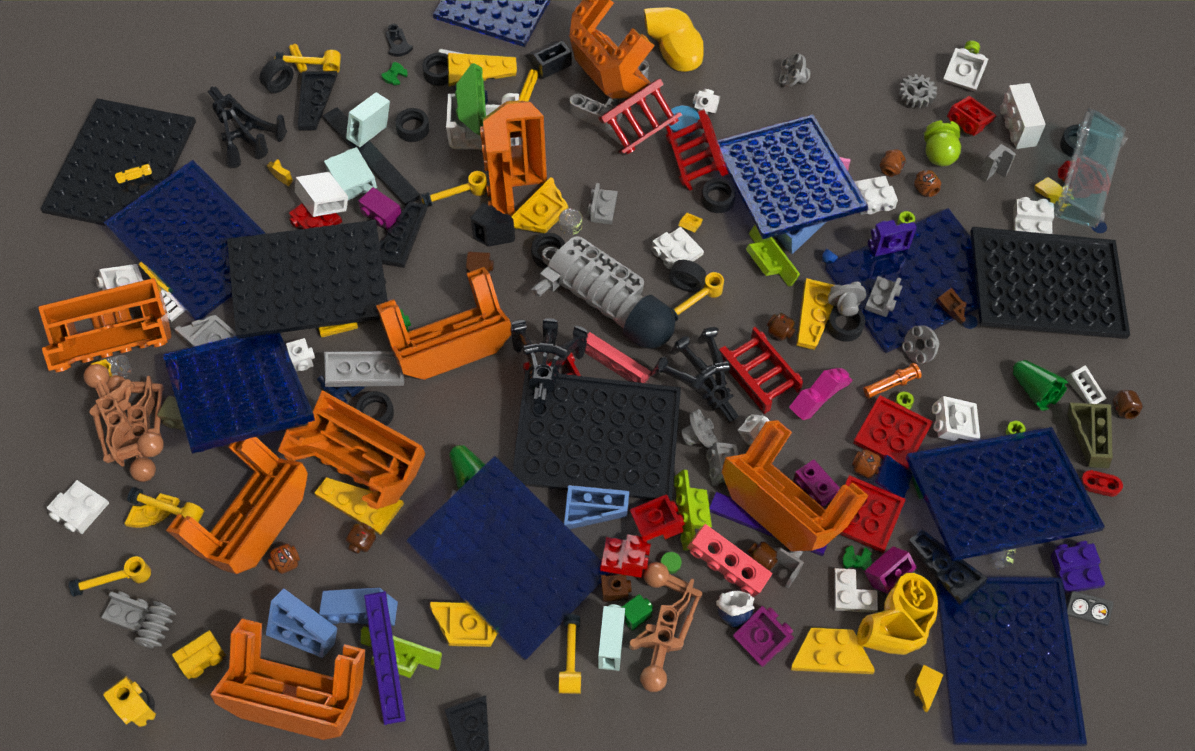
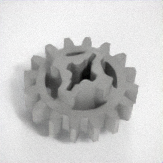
[899,74,937,108]

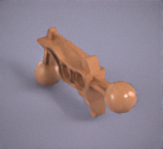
[83,364,164,467]
[107,375,164,482]
[629,562,702,692]

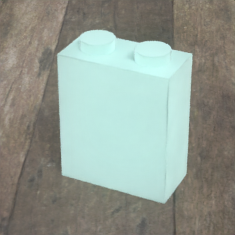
[346,92,390,147]
[324,147,377,200]
[598,604,625,671]

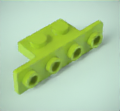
[746,222,800,286]
[674,469,712,551]
[360,626,442,678]

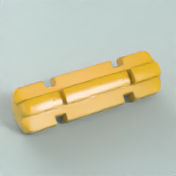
[289,44,307,73]
[115,164,152,183]

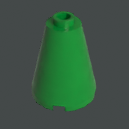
[1013,360,1068,411]
[449,445,497,500]

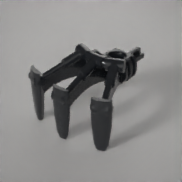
[207,86,288,168]
[511,318,588,404]
[651,327,739,423]

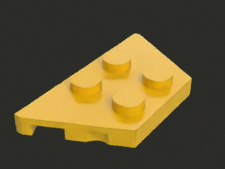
[511,177,568,233]
[430,602,511,647]
[791,628,875,674]

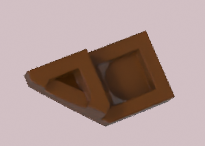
[935,288,966,324]

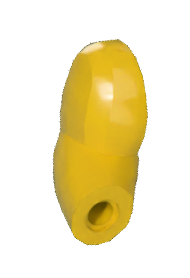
[644,7,704,72]
[857,573,938,655]

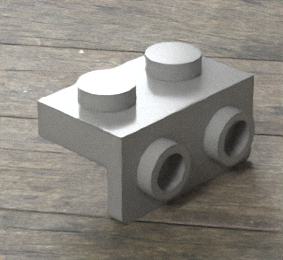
[980,144,1016,182]

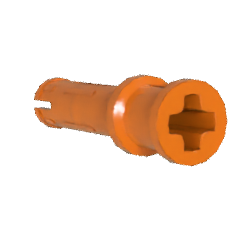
[863,363,921,399]

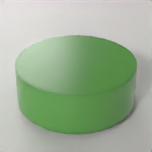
[661,552,682,574]

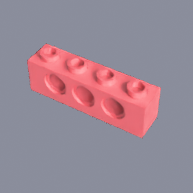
[687,524,773,597]

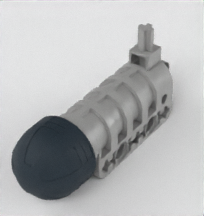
[531,236,675,349]

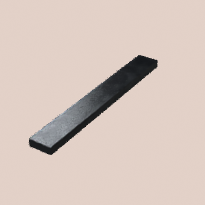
[323,107,420,206]

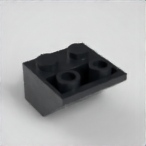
[525,40,572,79]
[470,203,515,247]

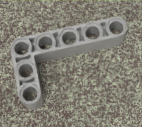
[570,60,649,130]

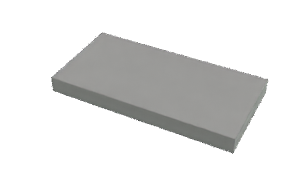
[324,351,404,387]

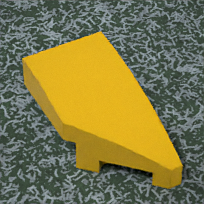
[267,159,293,187]
[1035,177,1072,204]
[914,665,944,712]

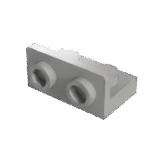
[588,183,618,225]
[865,276,903,317]
[706,442,738,486]
[101,591,151,633]

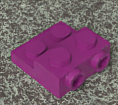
[733,606,795,667]

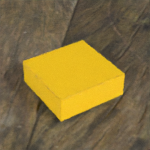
[678,213,703,232]

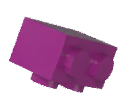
[358,187,401,230]
[793,459,840,507]
[864,546,917,594]

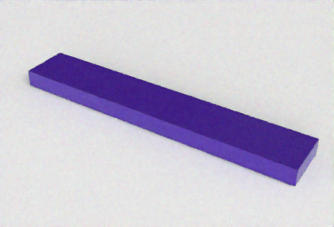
[709,492,827,556]
[364,591,406,725]

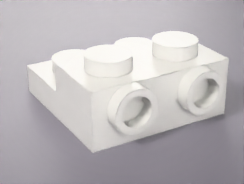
[943,48,988,92]
[850,176,898,215]
[1013,197,1054,234]
[652,227,704,269]
[96,264,143,290]
[932,396,980,442]
[47,480,109,534]

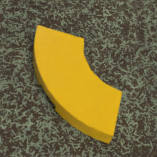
[124,493,180,528]

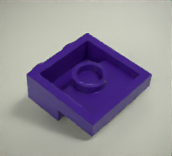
[868,220,917,257]
[1050,541,1105,594]

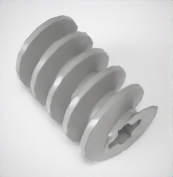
[134,601,177,649]

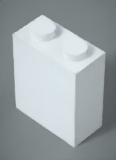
[295,172,348,217]

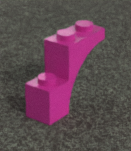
[789,368,853,420]

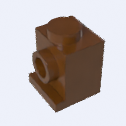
[601,575,632,602]

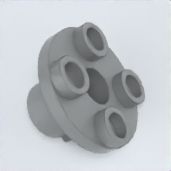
[779,53,811,87]
[828,282,866,316]
[902,325,939,364]
[681,409,718,448]

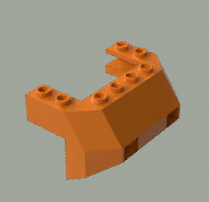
[569,0,655,99]
[480,100,547,216]
[376,267,511,380]
[38,278,172,373]
[278,390,425,509]
[722,420,869,551]
[166,432,308,574]
[210,619,365,740]

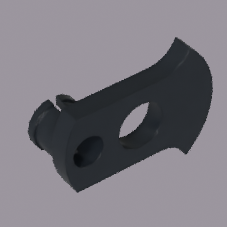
[386,24,413,57]

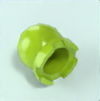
[924,120,961,167]

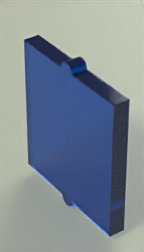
[875,455,913,498]

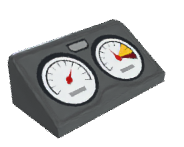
[1065,591,1114,626]

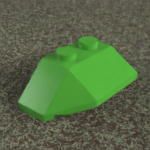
[455,63,486,136]

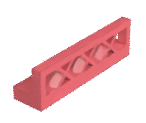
[585,332,652,383]

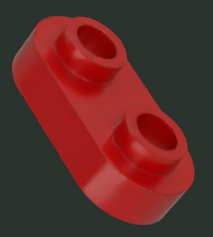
[1080,470,1123,497]

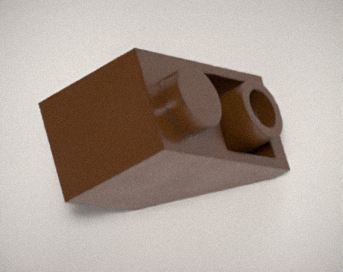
[466,252,494,279]

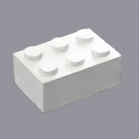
[1000,83,1046,149]

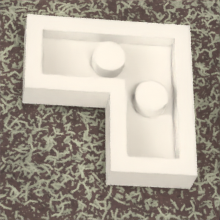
[834,568,878,613]

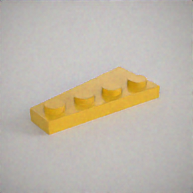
[447,53,517,86]
[796,278,834,350]
[314,477,404,536]

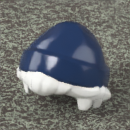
[716,591,755,627]

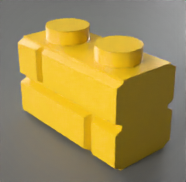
[172,630,226,679]

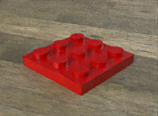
[853,395,933,471]
[840,475,906,553]

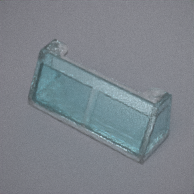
[1054,108,1127,228]

